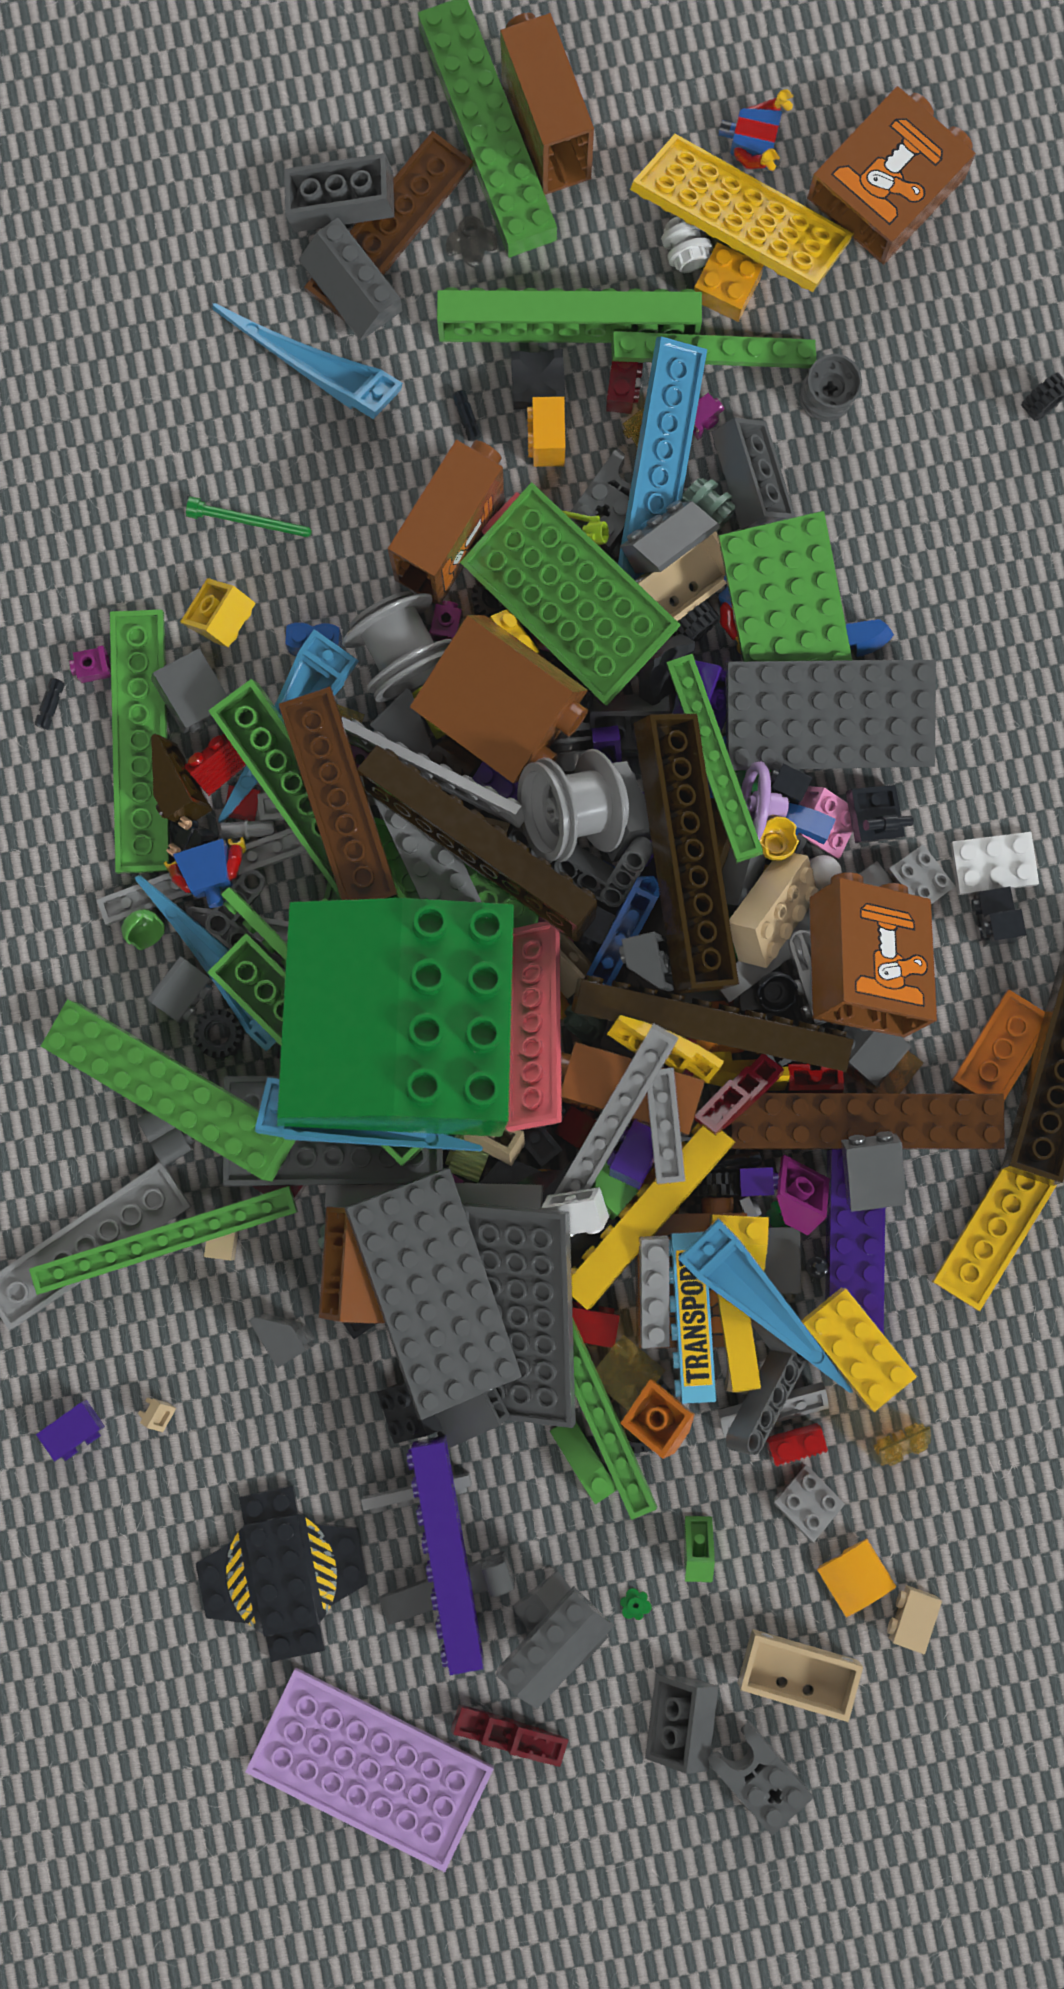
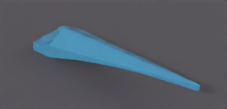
[212,303,403,420]
[218,629,359,823]
[135,875,276,1051]
[255,1077,483,1151]
[678,1218,853,1393]

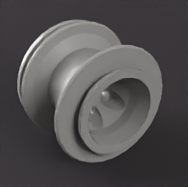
[342,591,452,702]
[518,749,629,862]

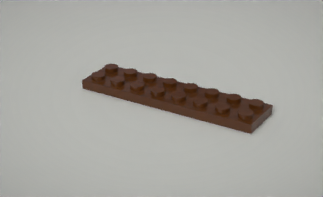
[304,131,473,321]
[279,687,398,900]

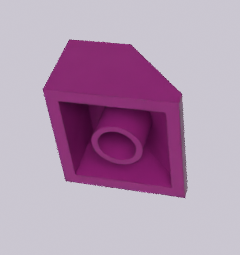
[777,1155,830,1235]

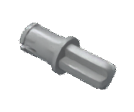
[221,819,275,840]

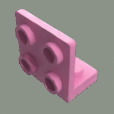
[799,786,853,858]

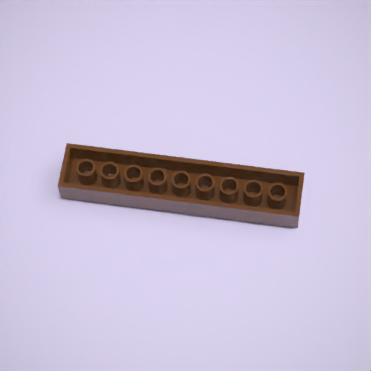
[727,1093,1005,1150]

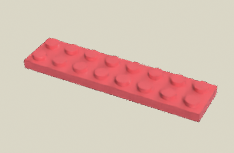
[506,921,562,1132]

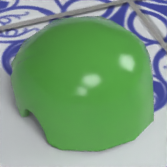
[121,909,165,950]

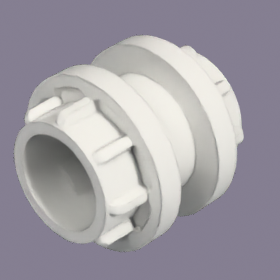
[661,216,713,273]

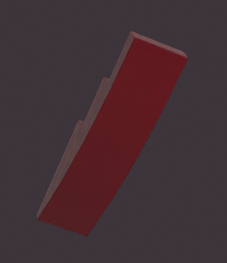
[694,1054,784,1136]
[450,1704,569,1767]

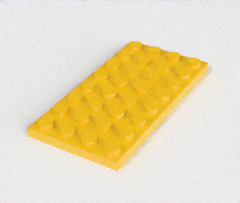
[630,134,854,292]

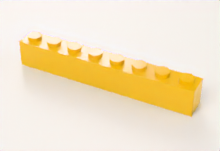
[571,1123,735,1310]

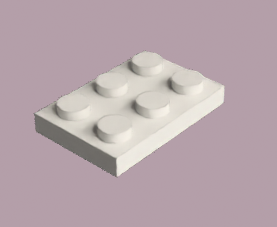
[950,832,1039,895]

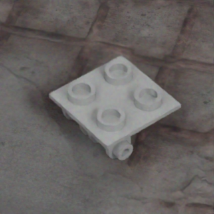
[887,844,955,904]
[773,1464,845,1543]

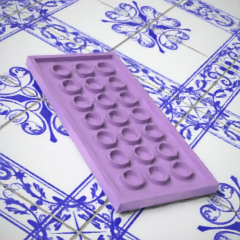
[245,1667,494,1872]

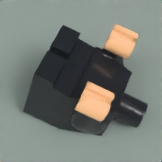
[166,816,219,857]

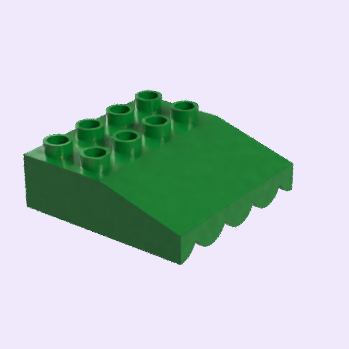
[277,898,514,1137]

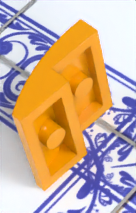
[817,1538,896,1618]

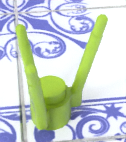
[562,510,609,545]

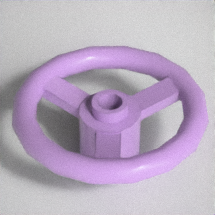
[741,761,788,840]

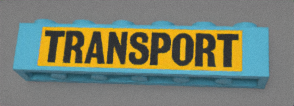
[669,1232,716,1404]

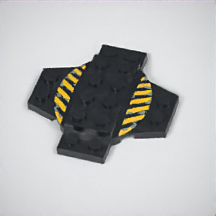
[195,1485,369,1662]

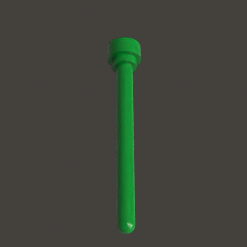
[186,496,312,537]

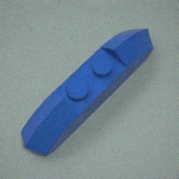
[846,619,894,657]
[583,876,660,985]

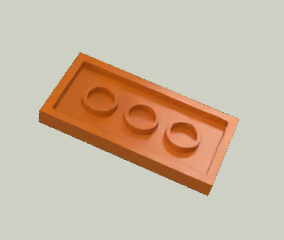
[951,989,1045,1100]

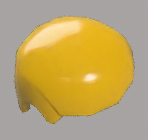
[759,816,799,861]

